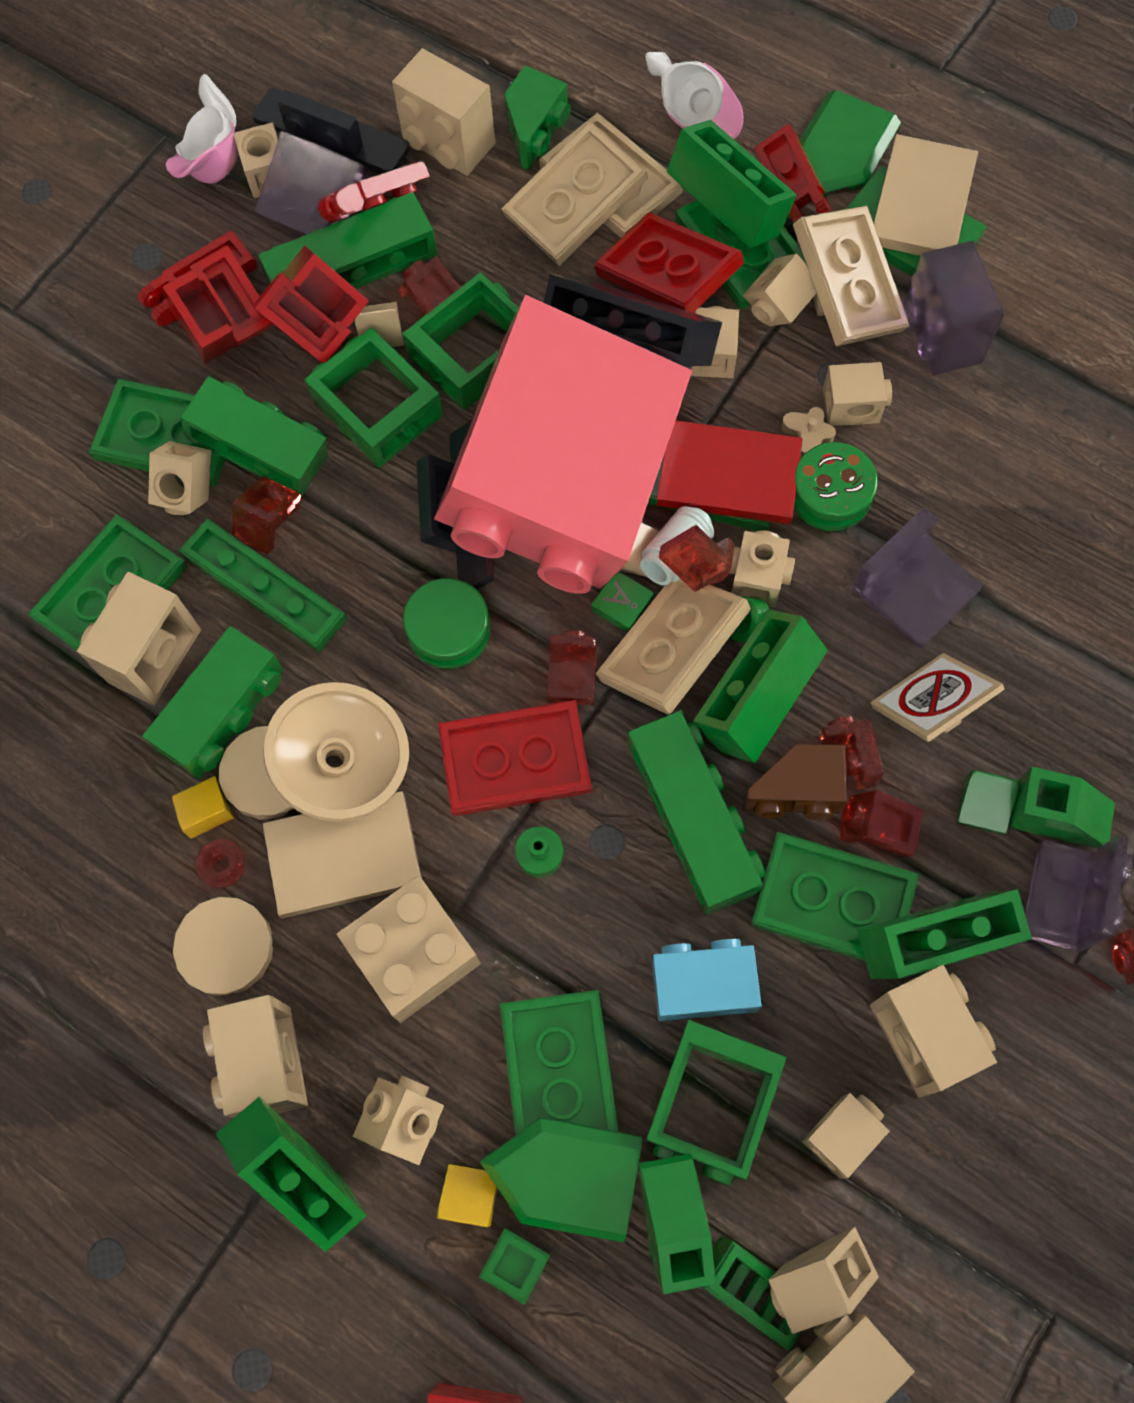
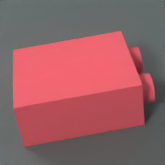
[434,295,692,594]

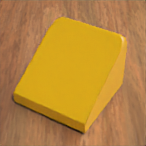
[172,776,234,839]
[437,1164,497,1227]

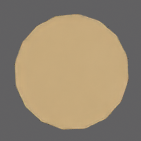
[219,726,294,820]
[173,897,273,996]

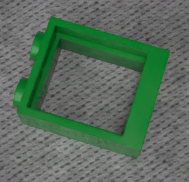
[402,272,518,411]
[304,328,444,468]
[645,1020,787,1186]

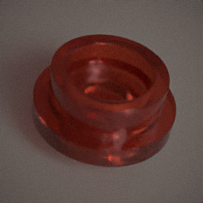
[196,839,245,888]

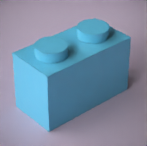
[652,939,762,1022]

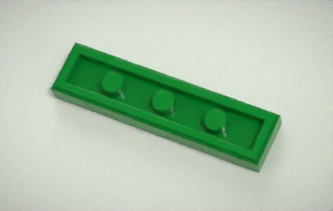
[178,518,347,653]

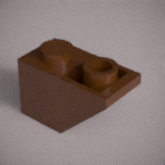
[744,744,847,820]

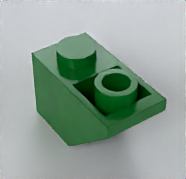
[504,65,571,170]
[1009,766,1115,851]
[639,1153,716,1295]

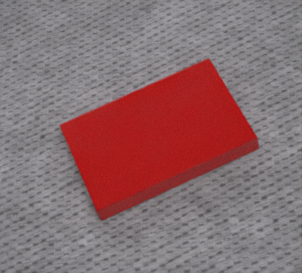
[594,212,744,313]
[657,421,803,525]
[438,700,592,817]

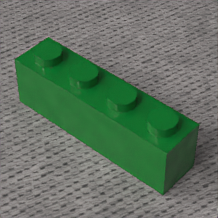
[258,192,438,289]
[628,710,765,916]

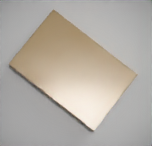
[539,113,683,238]
[501,121,648,266]
[874,134,978,262]
[793,206,910,346]
[595,574,751,715]
[262,791,422,919]

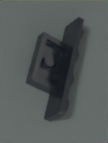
[252,88,410,174]
[417,420,494,589]

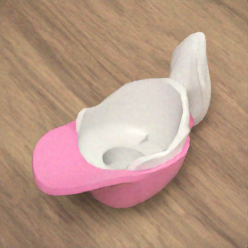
[645,51,743,139]
[166,74,238,184]

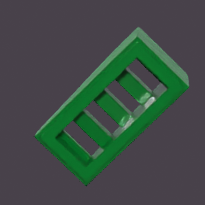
[701,1236,801,1351]

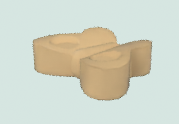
[781,407,836,458]

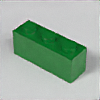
[667,119,797,248]
[180,376,327,498]
[693,609,828,763]
[142,626,284,779]
[857,889,1032,979]
[216,1096,367,1252]

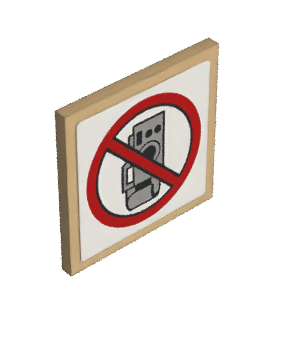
[870,653,1005,742]

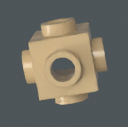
[726,531,795,608]
[353,1075,444,1165]

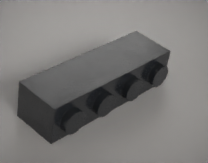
[544,274,723,367]

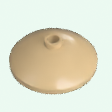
[263,682,409,822]

